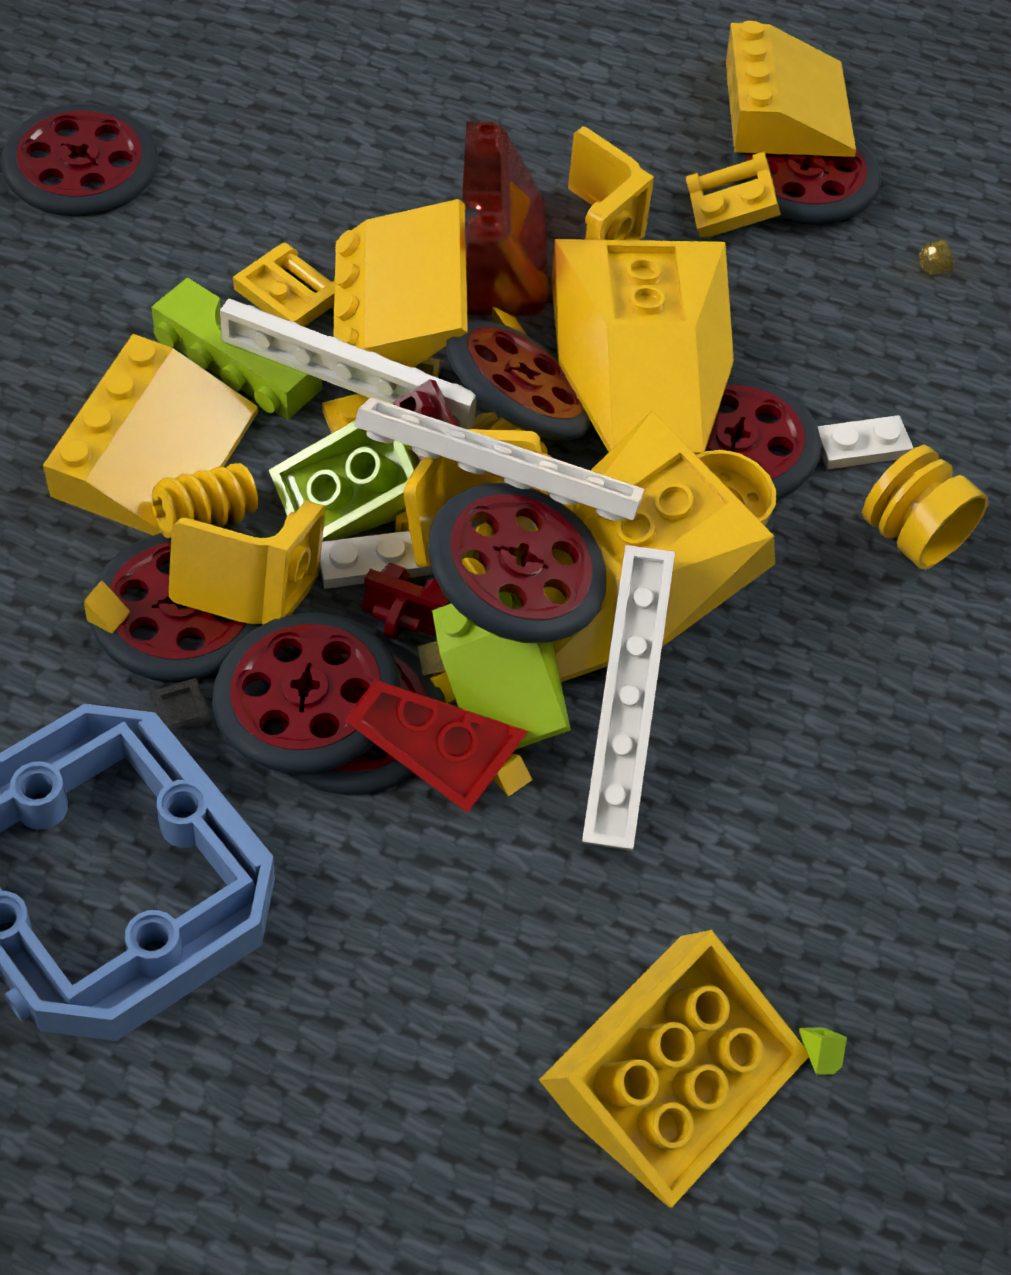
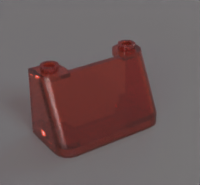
[462,121,549,316]

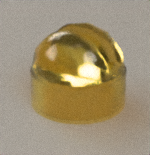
[919,238,953,275]

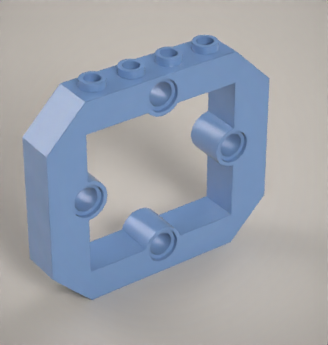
[0,704,275,1041]

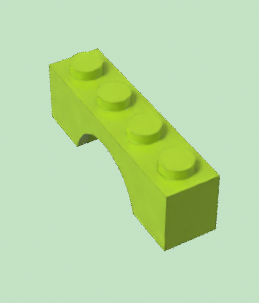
[151,277,322,420]

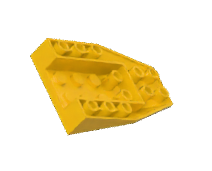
[551,239,734,456]
[535,411,775,682]

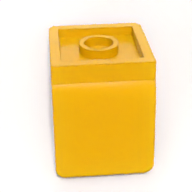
[568,126,654,240]
[404,429,547,567]
[169,500,326,625]

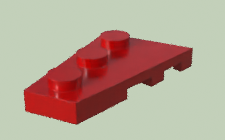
[344,679,528,813]

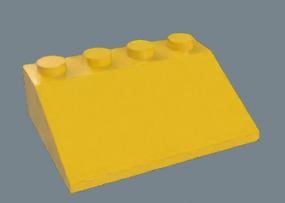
[726,21,856,157]
[333,199,468,368]
[43,334,258,535]
[539,930,809,1208]

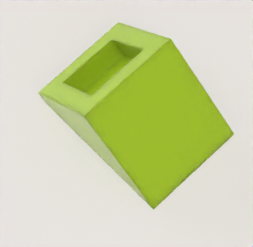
[799,1027,847,1075]

